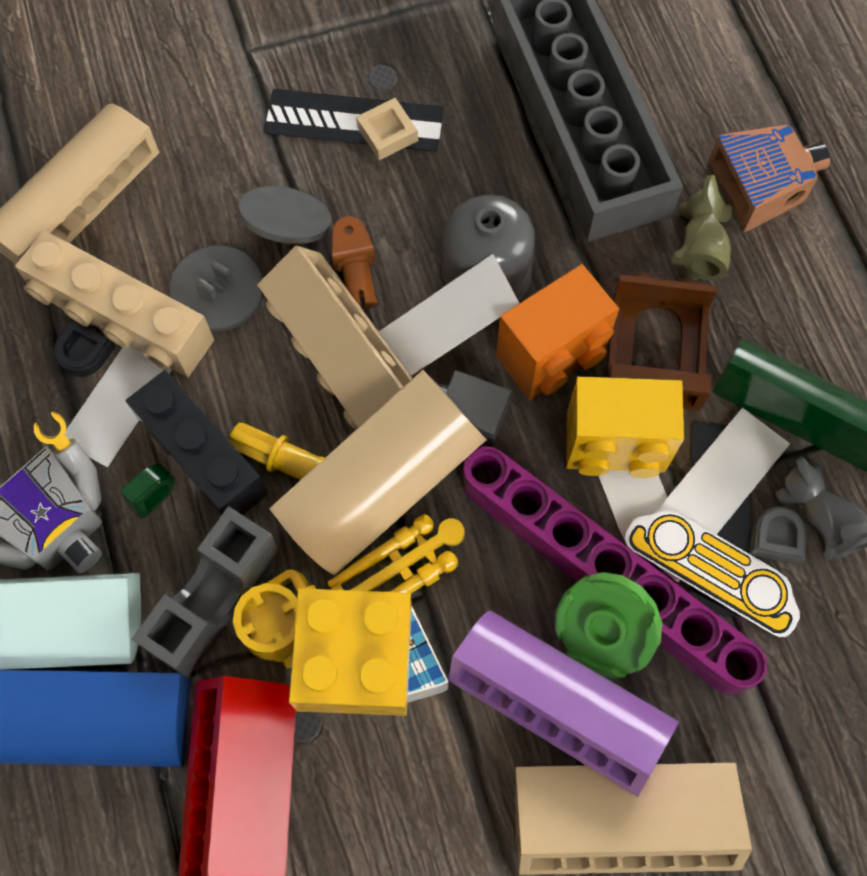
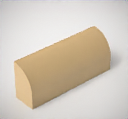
[0,104,160,264]
[269,370,487,575]
[515,763,752,875]

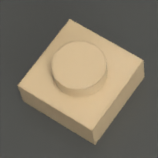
[356,98,418,160]

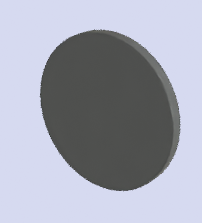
[238,186,331,246]
[169,246,264,332]

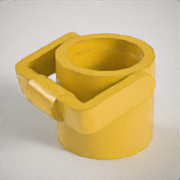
[233,570,316,669]

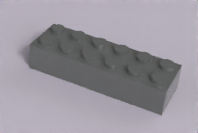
[493,0,683,242]

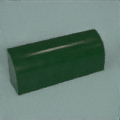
[712,338,867,472]

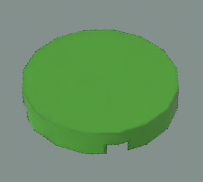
[555,572,662,679]

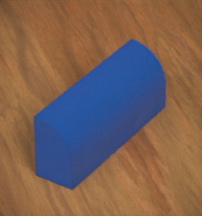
[0,670,191,767]

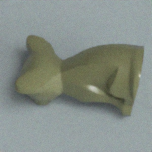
[671,175,733,281]

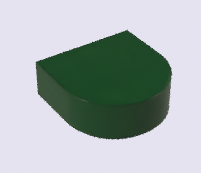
[120,464,175,520]

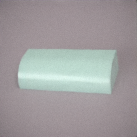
[0,573,141,670]

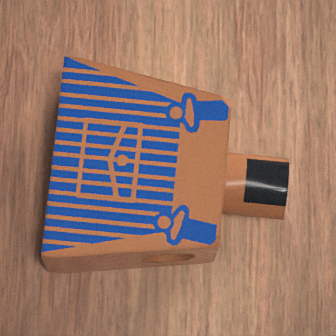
[708,125,830,232]

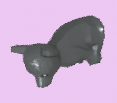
[775,457,867,562]

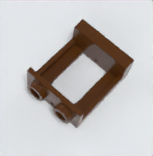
[606,273,717,411]

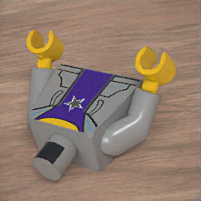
[0,412,102,573]

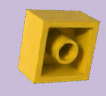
[566,377,684,478]
[289,588,412,716]

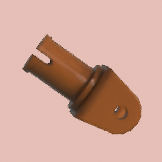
[332,216,379,310]

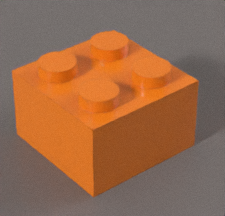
[496,264,619,400]

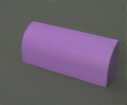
[448,611,679,797]

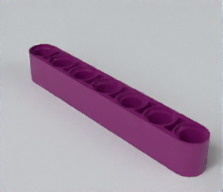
[463,446,767,695]

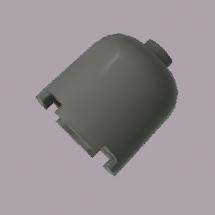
[440,194,535,301]

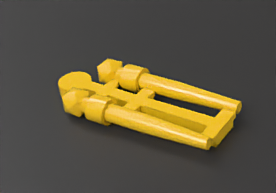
[327,514,465,594]

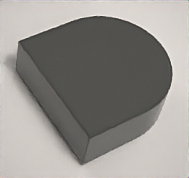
[749,507,807,565]

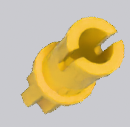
[228,423,325,480]

